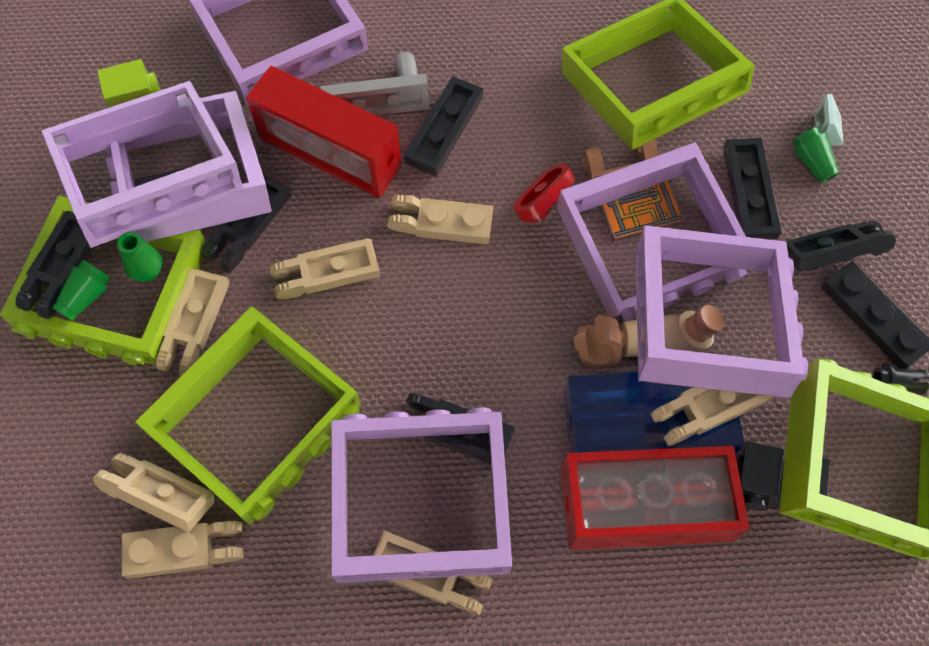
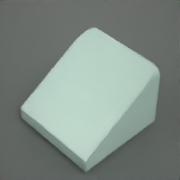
[814,94,843,146]

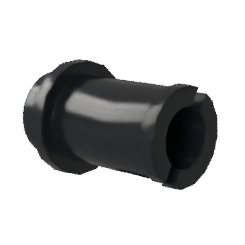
[872,364,929,395]

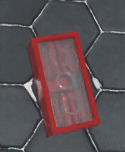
[246,65,402,199]
[560,446,750,551]

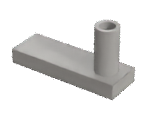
[320,52,430,116]

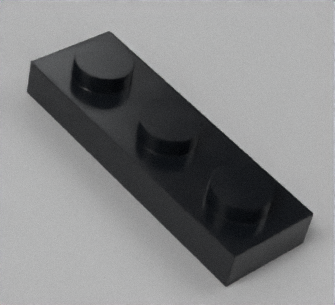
[404,76,483,177]
[723,138,782,240]
[820,261,929,369]

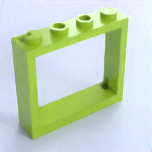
[562,0,755,150]
[0,195,206,366]
[135,306,361,526]
[779,358,929,560]

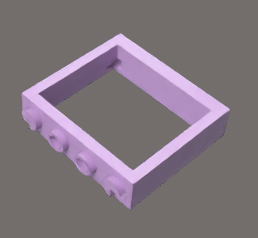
[189,0,368,105]
[41,81,243,248]
[105,91,272,241]
[556,142,748,322]
[636,225,808,398]
[332,407,512,583]

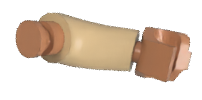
[573,305,725,369]

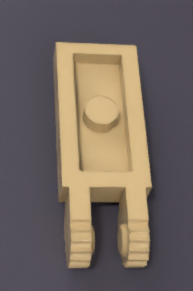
[387,194,494,245]
[270,238,381,300]
[156,268,230,376]
[650,387,773,446]
[93,453,214,532]
[122,521,244,579]
[373,531,493,615]

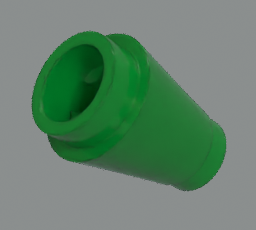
[792,127,840,184]
[117,232,163,282]
[52,259,110,321]

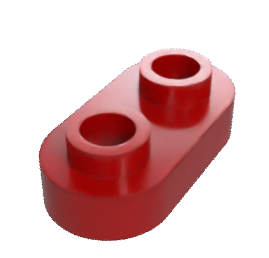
[513,163,575,223]

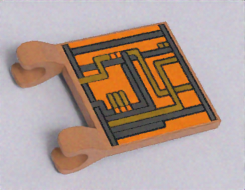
[582,139,684,241]

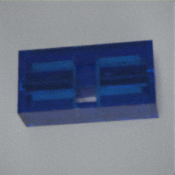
[563,372,745,455]

